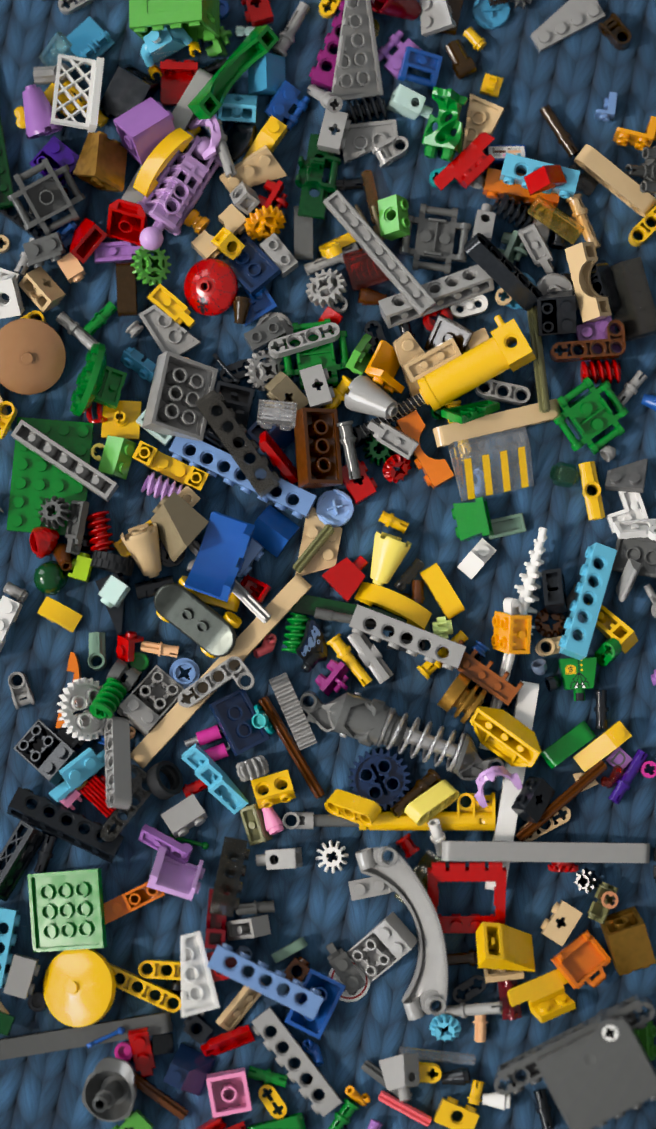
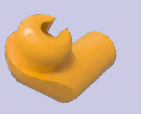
[345,1086,371,1106]

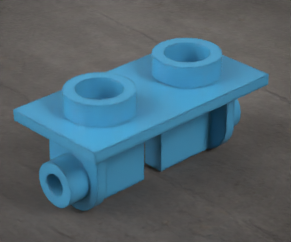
[120,347,156,383]

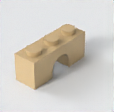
[191,203,246,259]

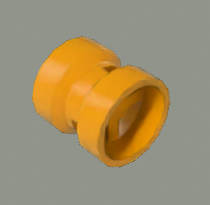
[184,209,210,235]

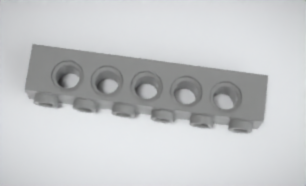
[378,264,494,329]
[11,419,119,502]
[349,604,466,671]
[251,1006,342,1117]

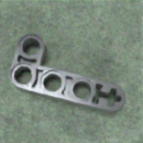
[178,656,255,708]

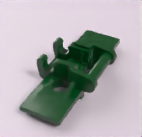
[295,134,341,219]

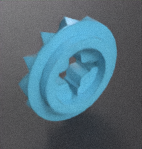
[429,1014,461,1043]

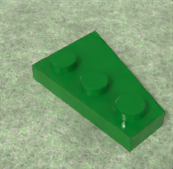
[441,399,500,424]

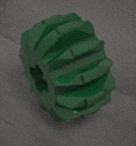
[363,435,395,466]

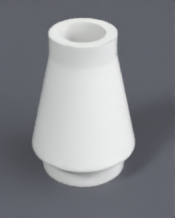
[482,1092,511,1111]

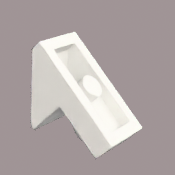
[457,538,497,580]

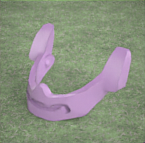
[189,114,221,160]
[474,766,523,808]

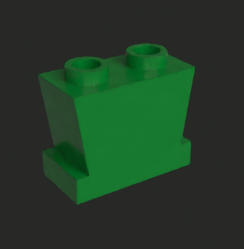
[452,497,494,542]

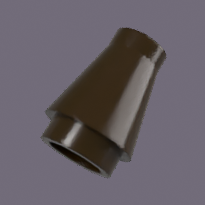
[233,296,251,324]

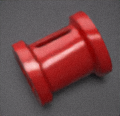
[395,833,420,859]

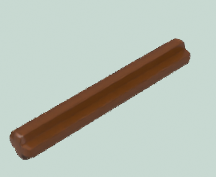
[134,1071,188,1120]

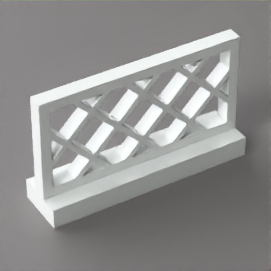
[50,54,104,133]

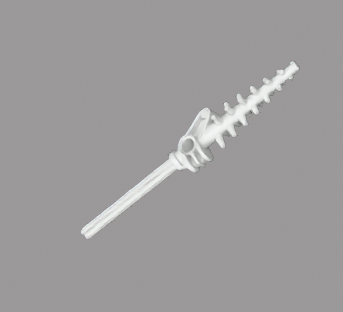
[479,527,548,751]

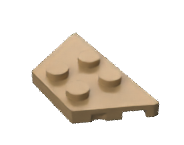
[295,507,342,576]

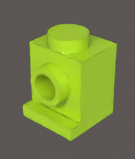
[68,552,93,583]

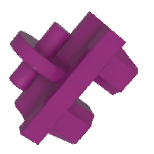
[315,659,350,696]

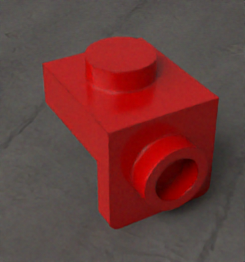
[116,631,144,662]

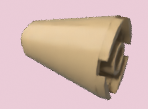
[120,523,162,578]

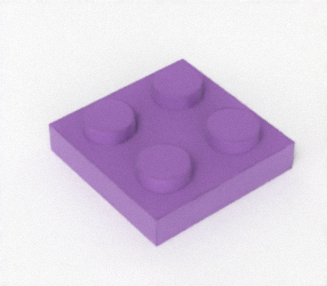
[576,316,621,363]

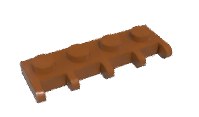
[455,639,524,706]

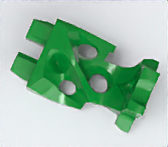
[422,87,468,162]

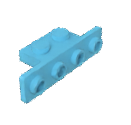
[49,747,105,802]

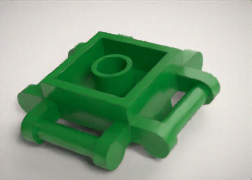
[283,318,350,390]
[553,377,629,455]

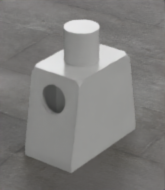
[471,203,496,242]
[256,847,303,870]
[379,1053,420,1101]

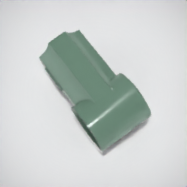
[88,632,107,672]

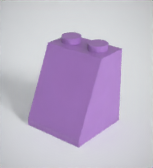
[113,97,175,166]

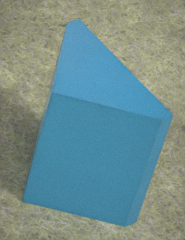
[248,52,286,96]

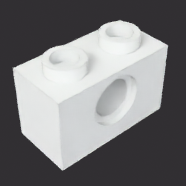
[0,274,24,319]

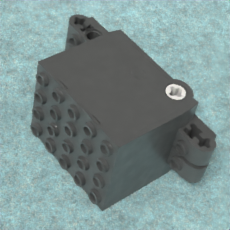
[494,994,656,1129]

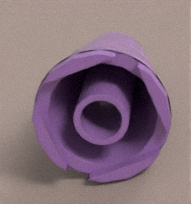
[22,84,63,139]

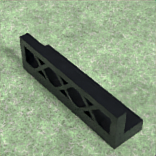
[0,820,45,902]

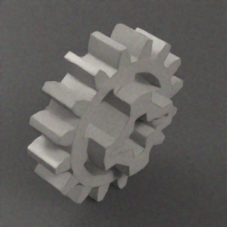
[306,268,347,308]
[245,350,284,391]

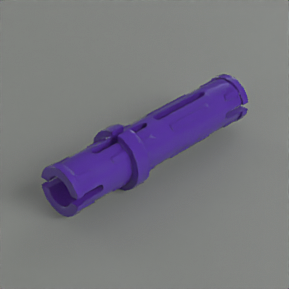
[608,749,649,805]

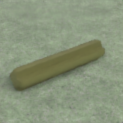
[293,524,334,573]

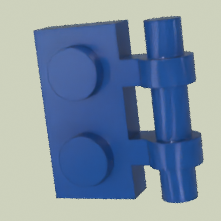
[264,81,310,131]

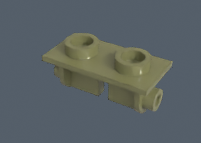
[587,881,619,924]

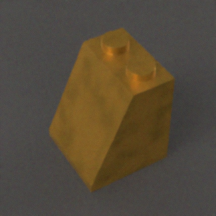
[73,131,127,192]
[600,906,656,976]

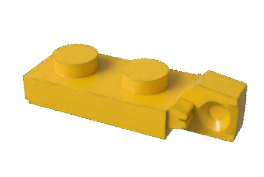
[147,284,195,329]

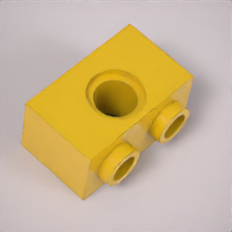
[433,1096,480,1129]

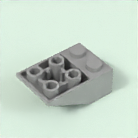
[116,665,184,737]
[346,912,418,982]

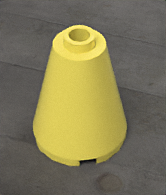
[370,531,412,586]

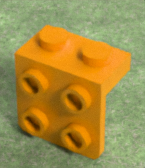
[613,116,656,151]
[365,340,405,394]

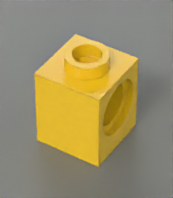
[211,227,245,260]

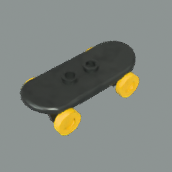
[154,576,242,659]

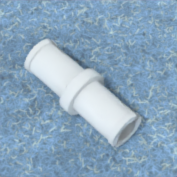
[428,819,446,857]

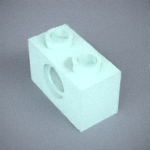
[98,575,130,609]

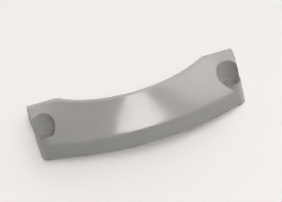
[355,846,448,1021]

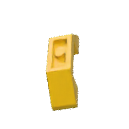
[132,440,209,491]

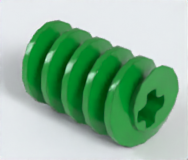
[281,612,310,654]
[89,677,127,719]

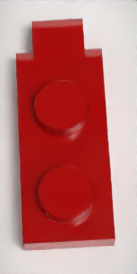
[201,1024,255,1056]
[128,1027,156,1077]

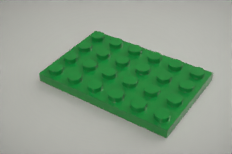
[7,417,94,536]

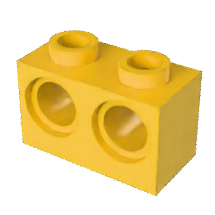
[251,769,296,809]

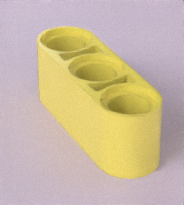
[404,779,459,826]

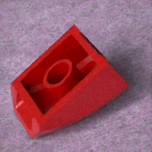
[106,199,147,246]

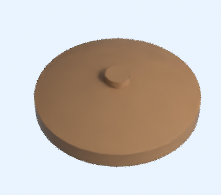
[0,318,66,395]

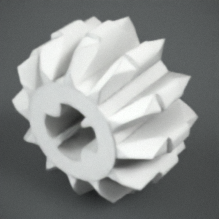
[315,840,348,873]

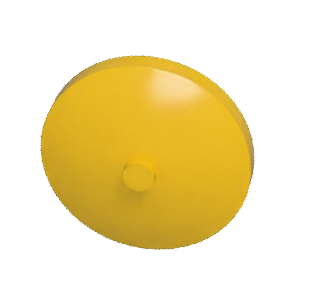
[43,949,116,1027]

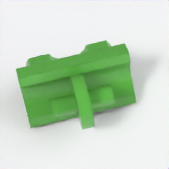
[202,26,232,58]

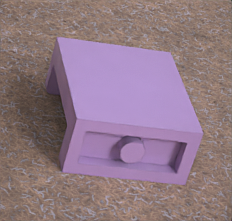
[147,846,205,901]

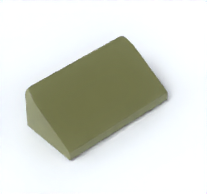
[240,803,273,846]

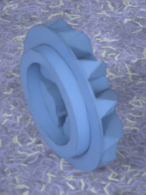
[169,658,200,689]

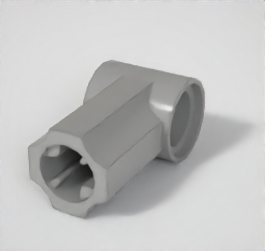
[33,63,72,85]

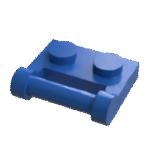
[397,46,443,90]

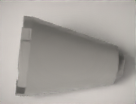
[344,375,398,419]

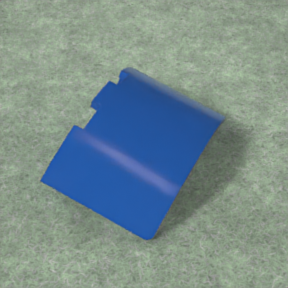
[184,511,256,602]

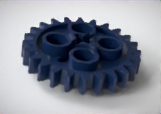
[348,748,411,811]

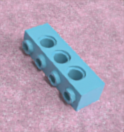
[499,153,580,199]
[0,907,21,989]

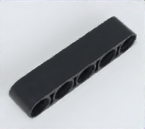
[464,233,543,311]

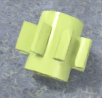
[432,616,453,639]

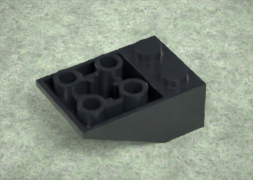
[205,381,256,448]
[13,719,80,786]

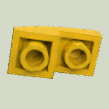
[37,596,82,632]

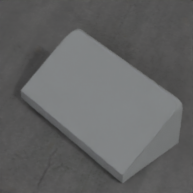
[616,558,642,602]

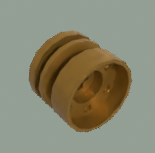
[437,672,487,724]

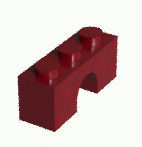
[204,888,229,949]

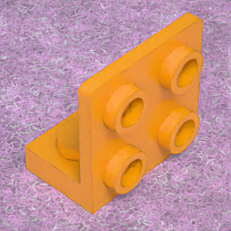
[491,611,532,654]

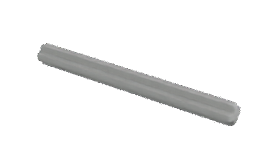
[189,540,271,623]

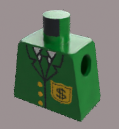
[558,657,597,701]

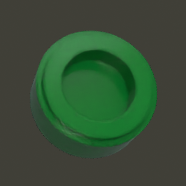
[130,652,149,671]

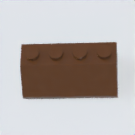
[293,407,343,488]

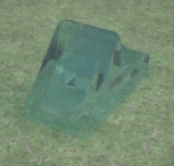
[39,31,72,66]

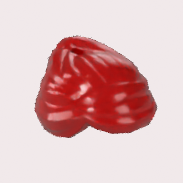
[29,526,59,559]

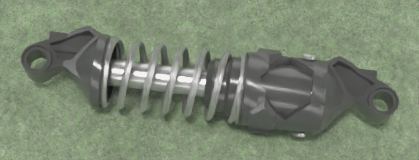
[300,691,505,781]

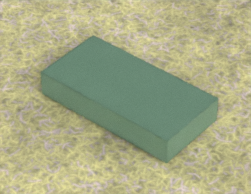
[488,513,527,540]

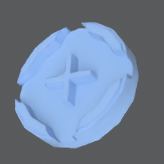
[316,489,354,527]

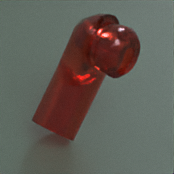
[601,765,623,788]

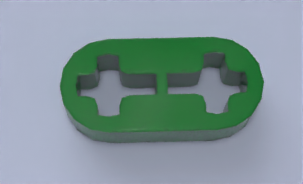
[595,638,622,667]

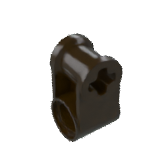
[598,13,631,51]

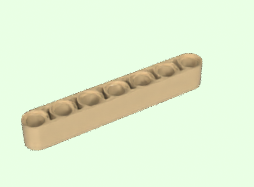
[432,399,561,448]

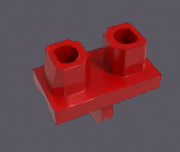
[257,180,289,210]

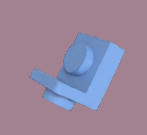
[595,92,617,122]

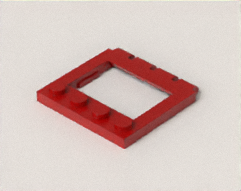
[427,862,506,933]

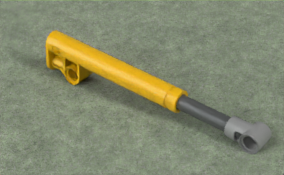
[282,792,495,831]

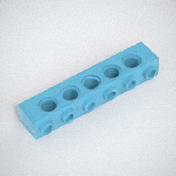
[559,542,617,660]

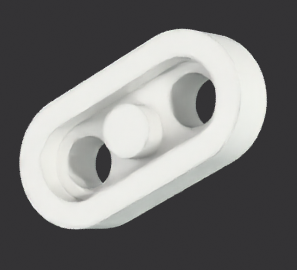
[450,295,488,319]

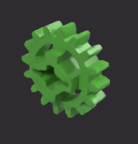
[131,246,171,286]

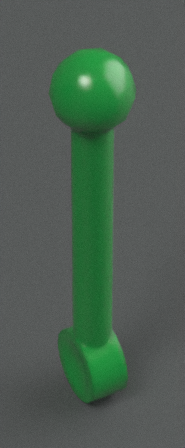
[170,834,209,849]

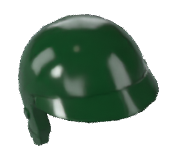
[34,561,68,595]

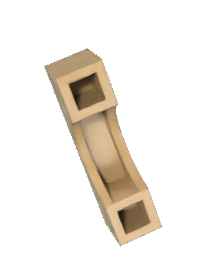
[565,242,612,323]

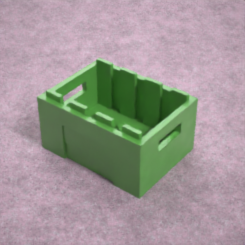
[129,0,220,42]

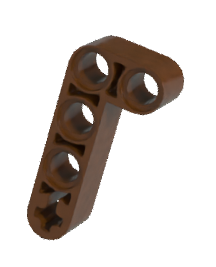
[549,320,626,362]

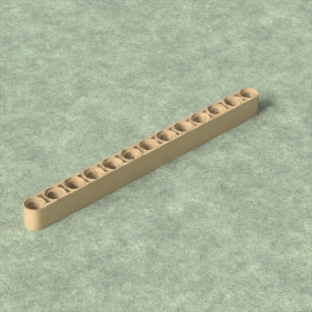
[130,573,312,769]

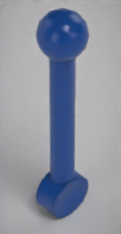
[86,1027,125,1048]

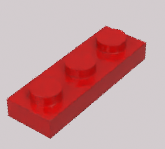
[258,431,298,484]

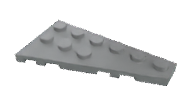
[332,0,384,101]

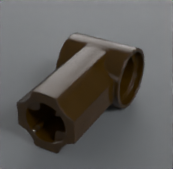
[445,39,477,80]

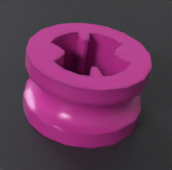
[640,761,656,778]

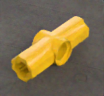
[578,461,605,521]

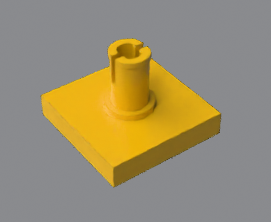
[101,400,142,440]

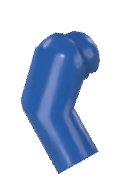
[302,1039,324,1066]

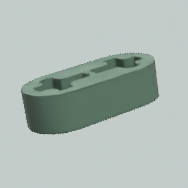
[271,937,308,963]

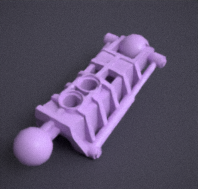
[136,130,222,251]

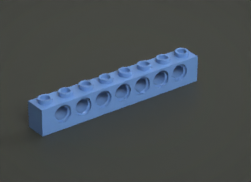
[169,437,317,519]

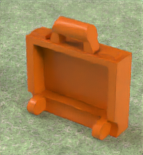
[551,930,611,989]

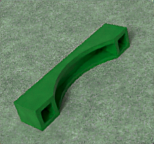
[188,25,279,120]

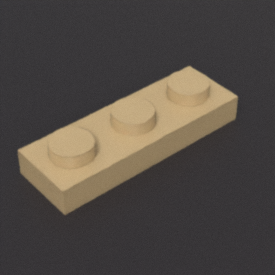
[402,338,462,382]
[215,982,265,1032]

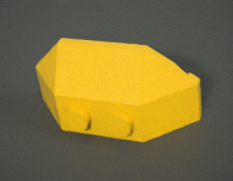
[469,706,541,767]

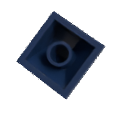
[163,1043,216,1096]

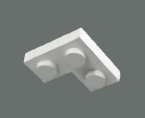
[606,491,649,534]

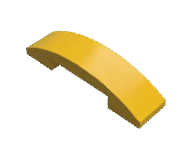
[133,127,194,198]
[354,582,432,630]

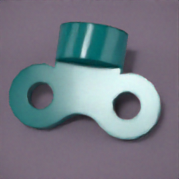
[251,704,275,735]

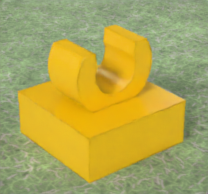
[480,73,503,98]

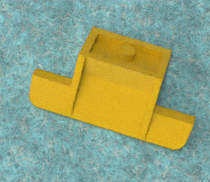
[507,969,576,1023]

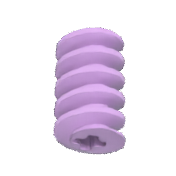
[141,472,183,500]

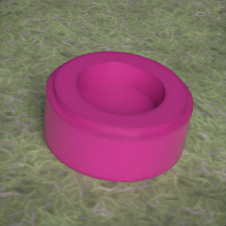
[114,1041,133,1061]

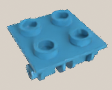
[62,16,115,68]

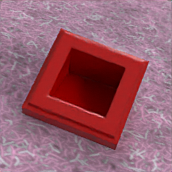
[318,306,343,333]

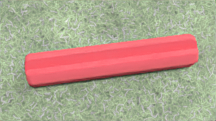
[378,1090,432,1127]

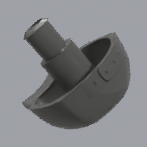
[82,1056,137,1122]

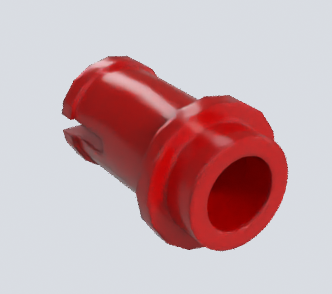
[182,779,207,798]

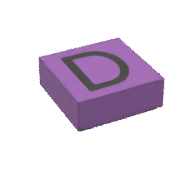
[605,747,632,773]

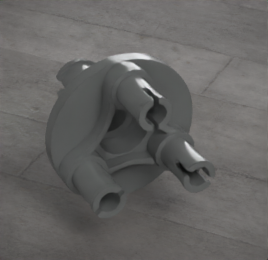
[625,146,656,198]

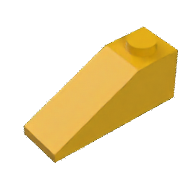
[243,115,287,160]
[588,602,638,654]
[572,721,632,772]

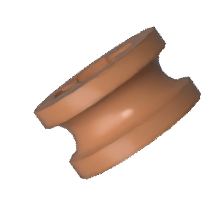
[601,891,619,909]

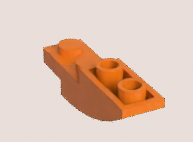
[104,882,165,924]

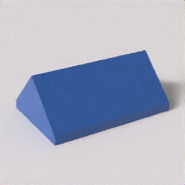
[284,968,346,1039]

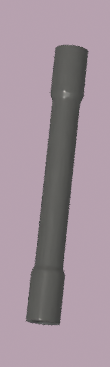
[314,607,411,635]

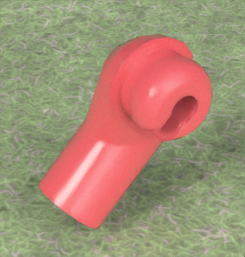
[253,633,277,658]

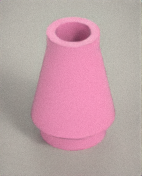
[261,806,284,835]

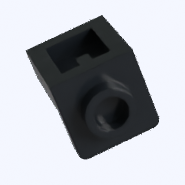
[57,727,86,749]

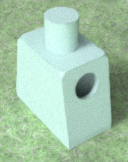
[386,84,433,120]

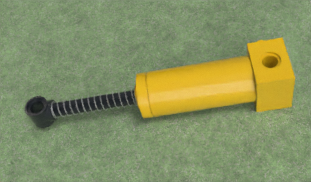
[352,315,536,448]

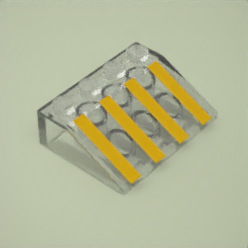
[448,427,534,502]

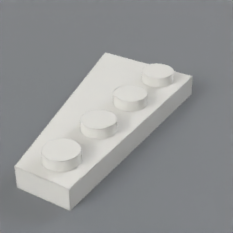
[180,931,220,1018]

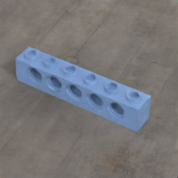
[207,943,324,1020]

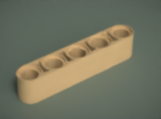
[574,144,656,217]

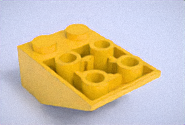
[475,922,535,972]

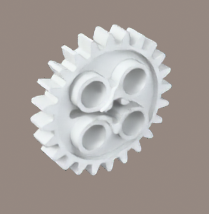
[57,678,114,741]

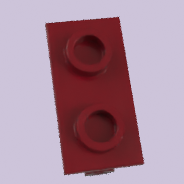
[497,980,522,1020]

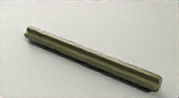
[527,306,550,413]

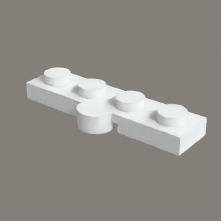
[613,519,656,541]

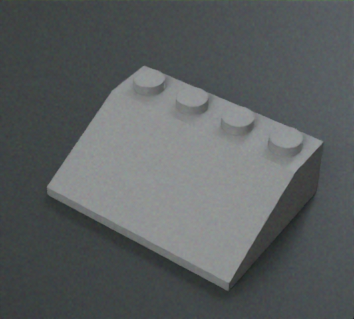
[142,351,218,441]

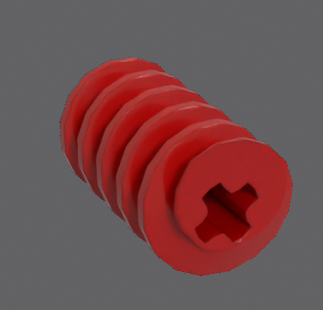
[580,359,621,385]
[86,511,115,552]

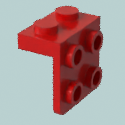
[160,59,199,105]

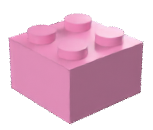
[206,1067,252,1118]

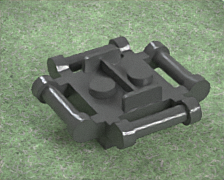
[7,158,86,236]
[399,203,471,275]

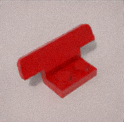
[434,132,495,191]

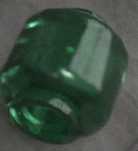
[550,461,580,488]

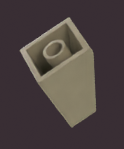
[150,492,209,562]

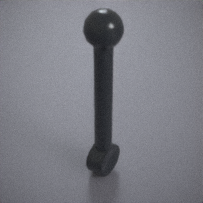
[212,353,240,385]

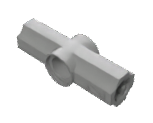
[347,633,394,684]

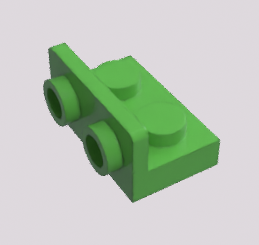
[345,333,372,376]

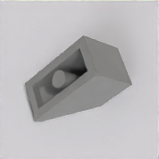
[226,914,271,941]

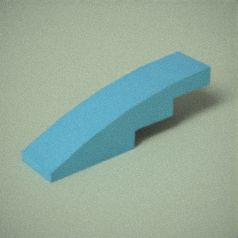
[181,743,249,815]

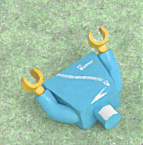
[140,25,201,80]

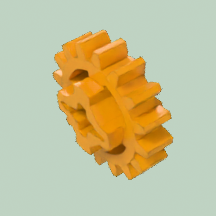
[244,205,286,241]

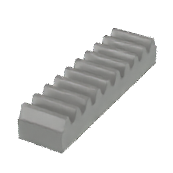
[269,672,317,750]

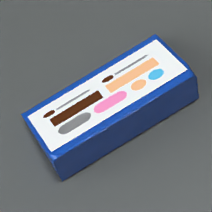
[487,145,526,164]

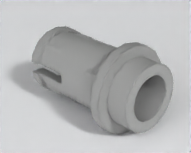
[3,581,29,603]

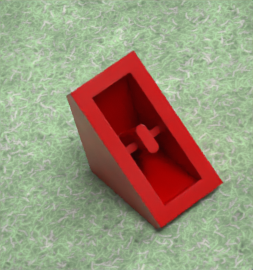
[524,165,567,196]
[240,575,271,605]

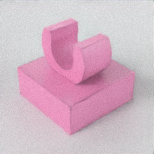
[59,789,82,810]

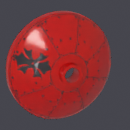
[184,259,238,316]

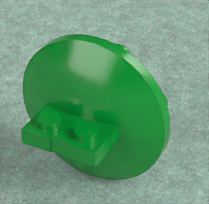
[70,342,127,417]

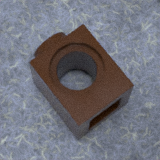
[284,956,310,981]

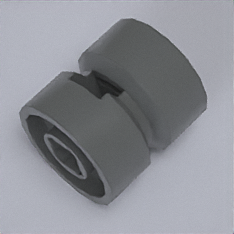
[106,658,142,693]

